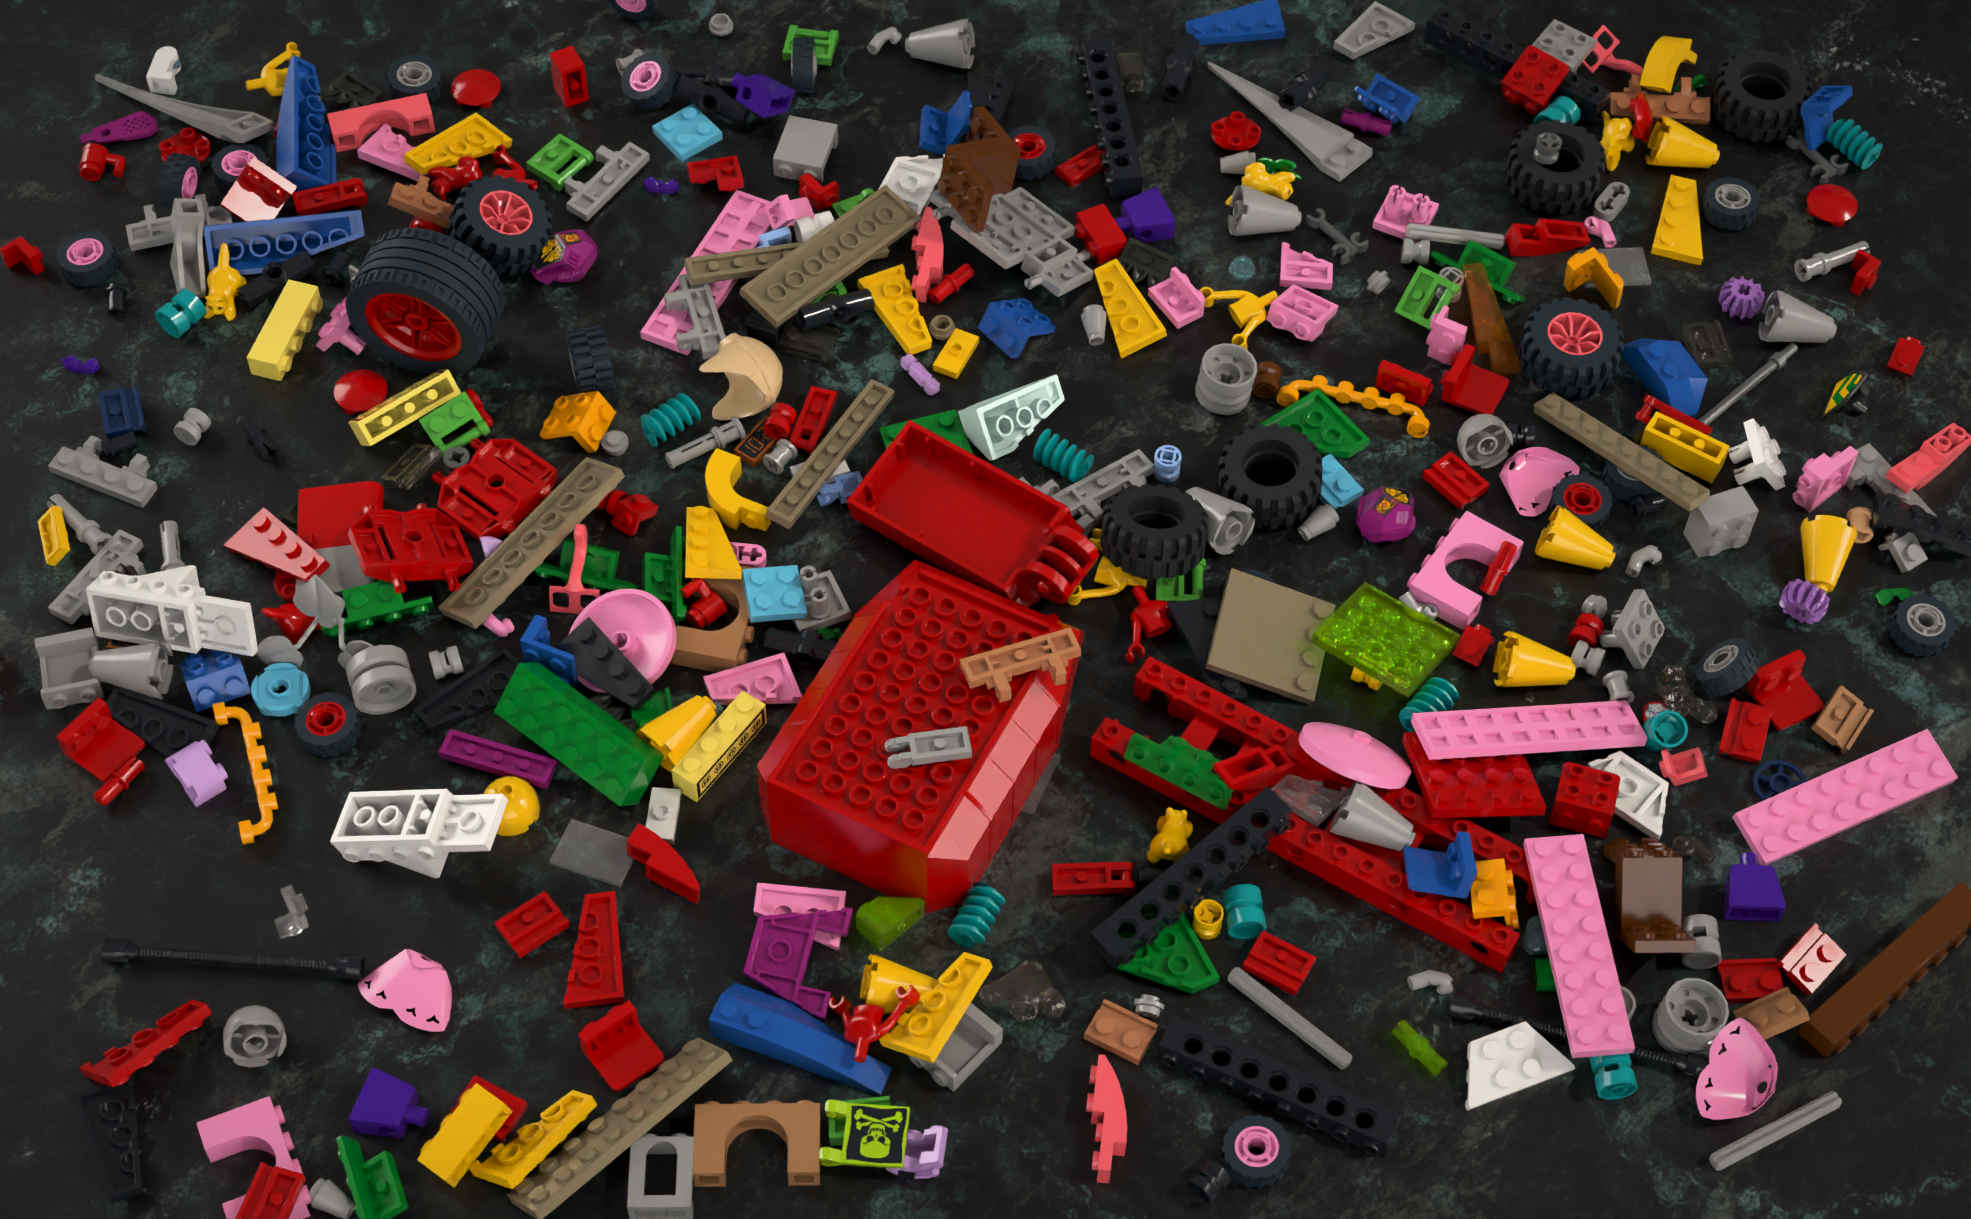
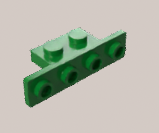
[1430,239,1526,304]
[643,526,687,627]
[533,539,640,591]
[321,580,434,637]
[1124,733,1234,810]
[336,1135,409,1219]

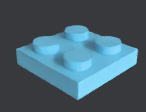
[652,104,723,162]
[742,565,807,623]

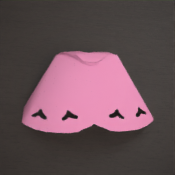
[1499,447,1580,516]
[358,949,452,1032]
[1696,1017,1778,1120]

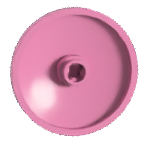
[569,589,677,694]
[1298,722,1411,789]

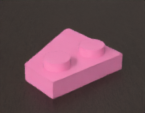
[1280,242,1333,290]

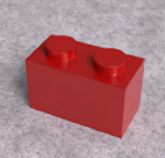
[549,46,589,108]
[1074,204,1127,265]

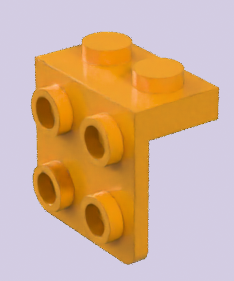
[1563,247,1624,310]
[539,391,616,453]
[1471,858,1519,930]

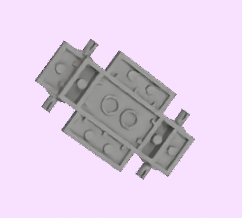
[929,187,1094,297]

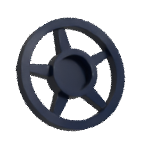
[1752,760,1807,802]

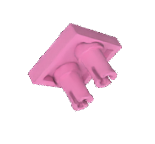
[1372,185,1439,243]
[316,297,366,355]

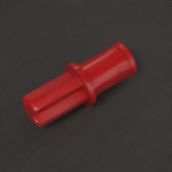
[928,263,974,304]
[1479,541,1517,596]
[93,756,145,806]

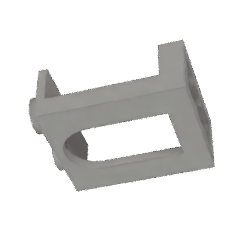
[627,1133,694,1219]

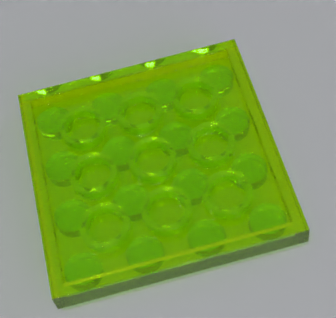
[1311,582,1461,697]

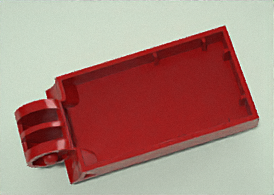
[847,419,1099,608]

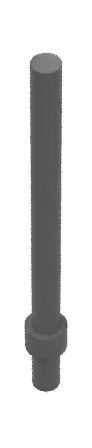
[1698,343,1798,426]

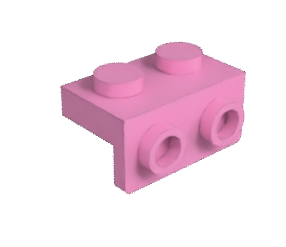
[1148,267,1205,329]
[1426,305,1467,365]

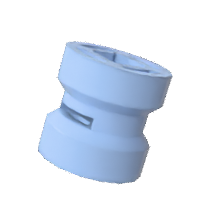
[1153,445,1182,483]

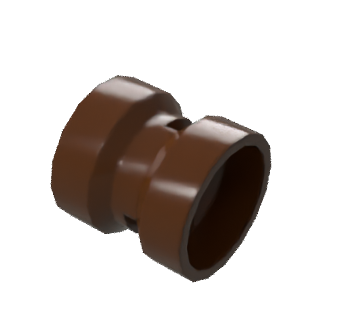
[1252,361,1282,399]

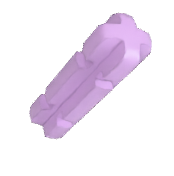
[901,354,940,396]

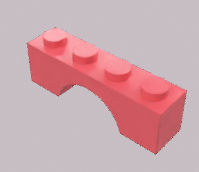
[327,93,435,152]

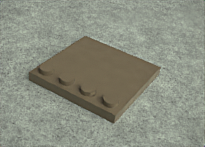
[1205,568,1336,705]

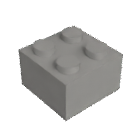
[1683,486,1759,558]

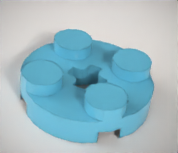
[251,663,311,717]

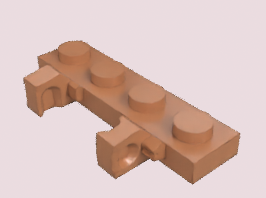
[1609,74,1710,124]
[388,175,454,229]
[960,627,1081,702]

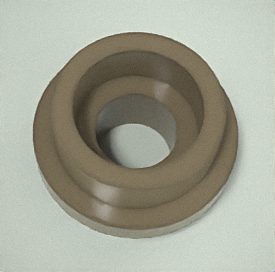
[929,315,955,340]

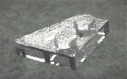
[1271,774,1349,827]

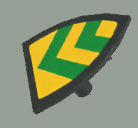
[1821,370,1869,421]

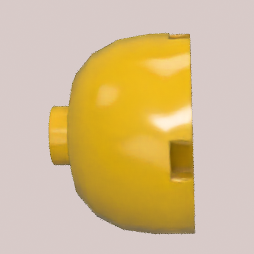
[483,776,540,836]

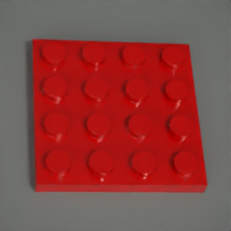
[1402,732,1546,818]

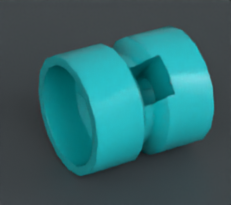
[1534,96,1580,125]
[155,289,206,338]
[1642,710,1688,753]
[1223,884,1267,940]
[1589,1053,1638,1100]

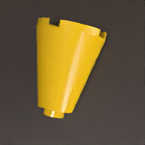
[1645,116,1720,169]
[1535,505,1616,570]
[1800,515,1857,595]
[1493,631,1576,687]
[636,695,716,773]
[860,954,939,1014]

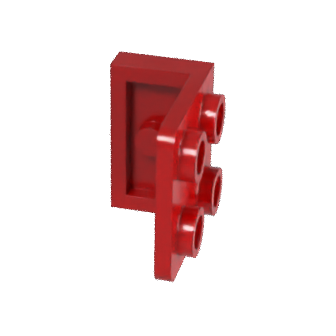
[1501,45,1569,116]
[1440,343,1509,415]
[1548,762,1620,839]
[578,1000,664,1092]

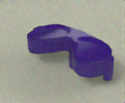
[643,177,679,194]
[61,355,100,374]

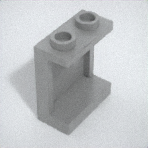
[773,115,838,185]
[35,627,105,710]
[908,1003,1003,1092]

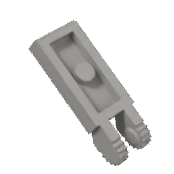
[885,726,972,769]

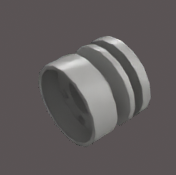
[1195,343,1257,415]
[1651,978,1729,1056]

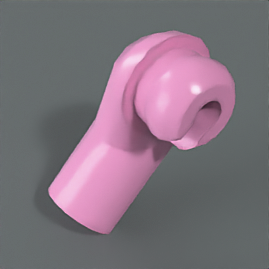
[1584,216,1617,248]
[483,613,514,637]

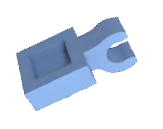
[817,471,863,506]

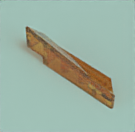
[1462,262,1522,375]

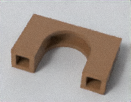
[671,566,754,672]
[692,1100,821,1187]

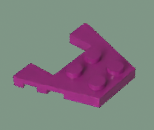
[743,907,853,1022]

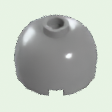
[1457,414,1513,468]
[223,1005,286,1068]

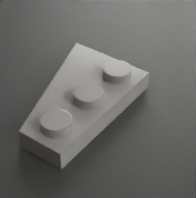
[1333,1,1415,59]

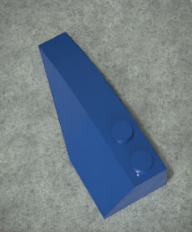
[276,55,337,193]
[203,210,365,275]
[709,983,892,1097]

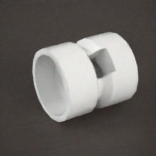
[794,211,834,242]

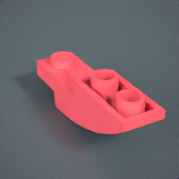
[912,207,944,303]
[1885,422,1971,493]
[1086,1054,1127,1184]

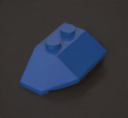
[1622,338,1708,418]

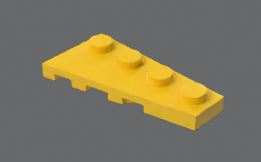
[404,113,512,175]
[1651,175,1703,266]
[1094,258,1167,359]
[857,264,932,355]
[685,506,742,579]
[879,952,993,1063]
[469,1090,597,1189]

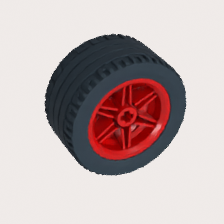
[345,228,505,375]

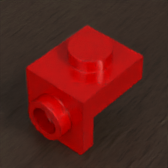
[799,172,839,212]
[0,236,44,275]
[1850,249,1881,296]
[1887,336,1925,377]
[612,493,659,536]
[1452,623,1495,668]

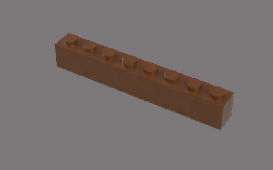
[1799,882,1971,1058]

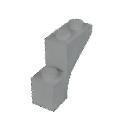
[170,198,206,298]

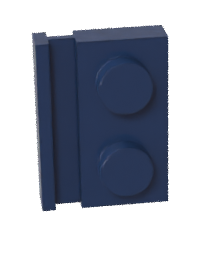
[97,385,147,439]

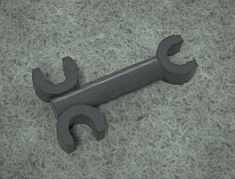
[1785,129,1849,185]
[1306,208,1369,265]

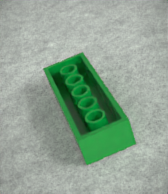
[494,662,665,806]

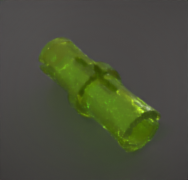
[1391,1019,1448,1077]

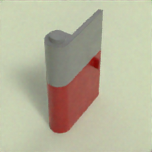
[296,481,384,595]

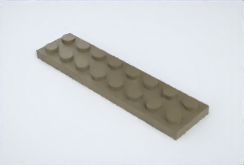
[739,185,922,328]
[438,457,625,629]
[507,1037,733,1219]

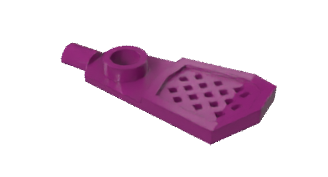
[80,111,158,144]

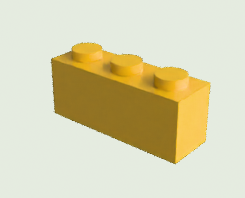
[1640,411,1730,484]
[417,1083,513,1188]

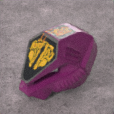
[530,229,598,285]
[1355,486,1416,543]

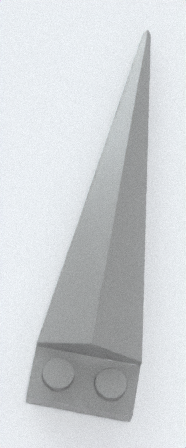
[1208,62,1373,182]
[95,74,274,144]

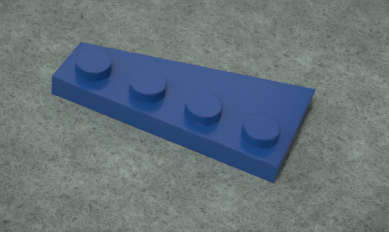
[1185,0,1285,45]

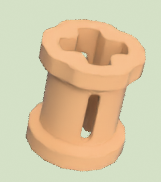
[1847,507,1873,543]

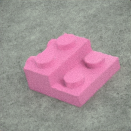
[1266,284,1338,342]
[1792,446,1859,513]

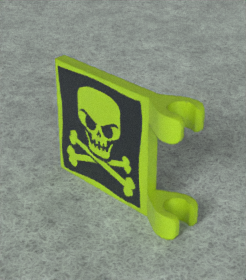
[819,1099,910,1169]

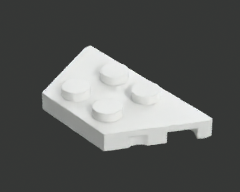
[879,154,945,229]
[1587,751,1669,839]
[1465,1021,1575,1111]

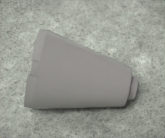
[905,19,975,69]
[1228,185,1302,236]
[1759,290,1837,343]
[1186,487,1255,555]
[88,642,173,699]
[1330,781,1416,851]

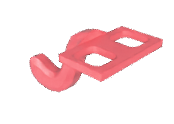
[1582,25,1647,90]
[549,524,600,614]

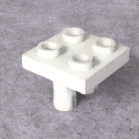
[1728,418,1786,491]

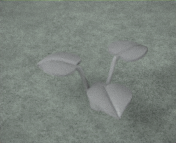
[256,574,373,669]

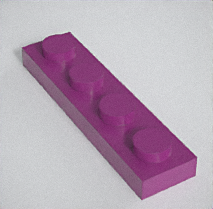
[438,729,558,789]

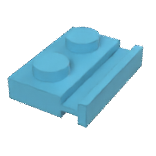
[1320,454,1364,510]

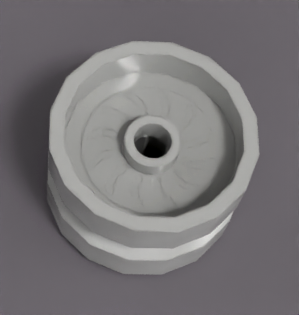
[345,645,417,715]

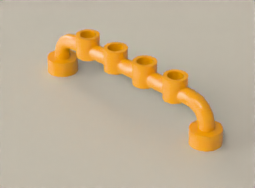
[1276,375,1430,438]
[212,702,278,845]

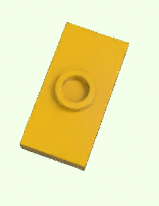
[933,328,979,379]
[38,505,70,566]

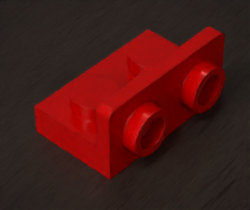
[1375,360,1434,407]

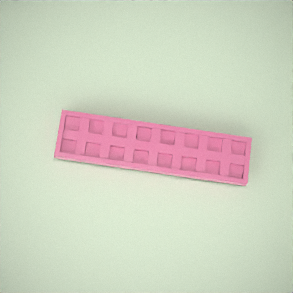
[640,190,772,356]
[1411,700,1648,760]
[1732,729,1958,865]
[1523,834,1635,1058]

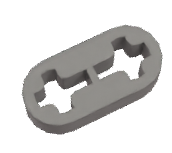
[1593,182,1630,222]

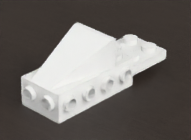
[86,565,258,656]
[330,789,508,878]

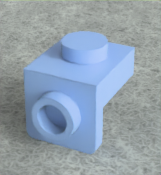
[757,226,792,248]

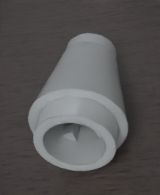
[1220,150,1256,175]
[1081,305,1107,345]
[1298,503,1339,541]
[308,1178,355,1219]

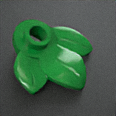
[1257,157,1302,180]

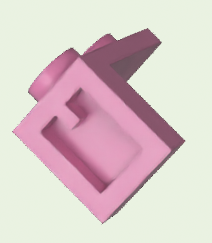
[764,194,815,230]

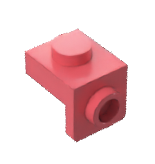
[1659,747,1708,787]

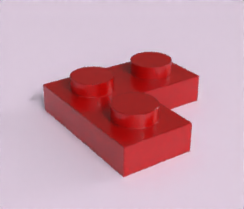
[687,155,744,192]

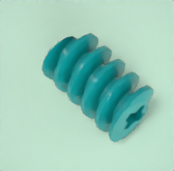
[1826,119,1883,170]
[640,393,701,447]
[1033,429,1094,483]
[1399,677,1459,732]
[948,882,1006,948]

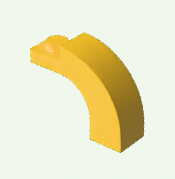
[1640,36,1698,93]
[705,448,771,532]

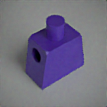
[731,73,795,118]
[1114,187,1176,243]
[1723,852,1786,922]
[348,1067,430,1138]

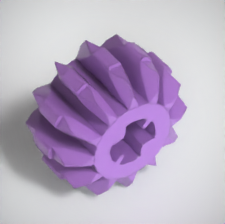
[1719,276,1765,320]
[1779,579,1830,624]

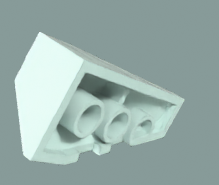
[958,374,1065,461]

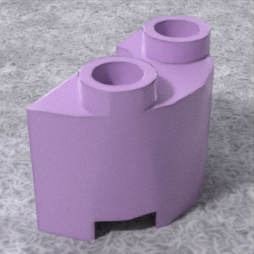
[164,740,228,807]
[886,1125,948,1179]

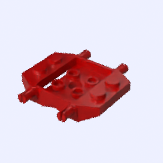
[431,438,558,542]
[348,503,474,594]

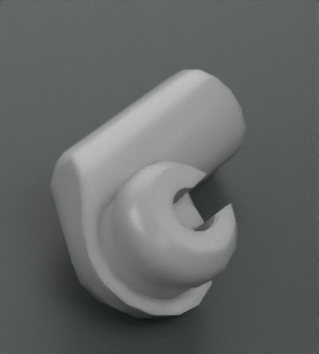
[867,27,902,54]
[1625,545,1662,577]
[1398,591,1438,622]
[1407,970,1453,995]

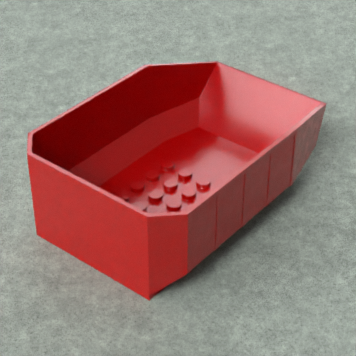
[757,559,1085,913]

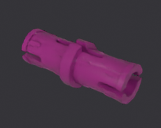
[1340,108,1393,137]

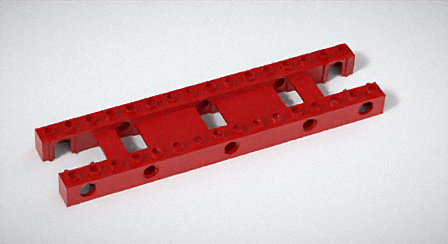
[1090,656,1537,974]

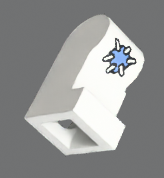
[146,46,181,95]

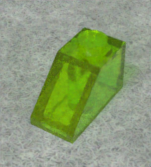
[856,896,924,952]

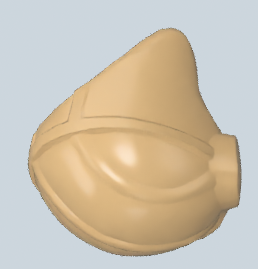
[699,333,783,420]

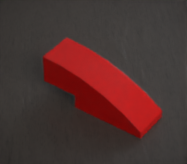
[1504,218,1591,257]
[1213,744,1296,790]
[626,823,700,904]

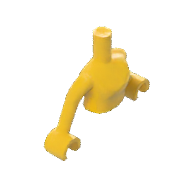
[246,42,321,100]
[1200,287,1278,350]
[1067,528,1148,605]

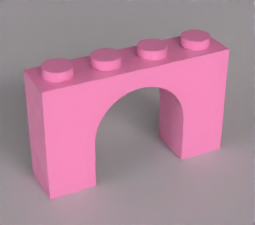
[1407,511,1524,631]
[197,1096,312,1219]

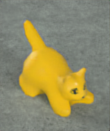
[1600,111,1635,172]
[1225,162,1296,205]
[204,243,246,321]
[1147,807,1193,864]

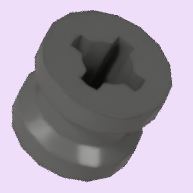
[1533,132,1562,164]
[443,446,471,476]

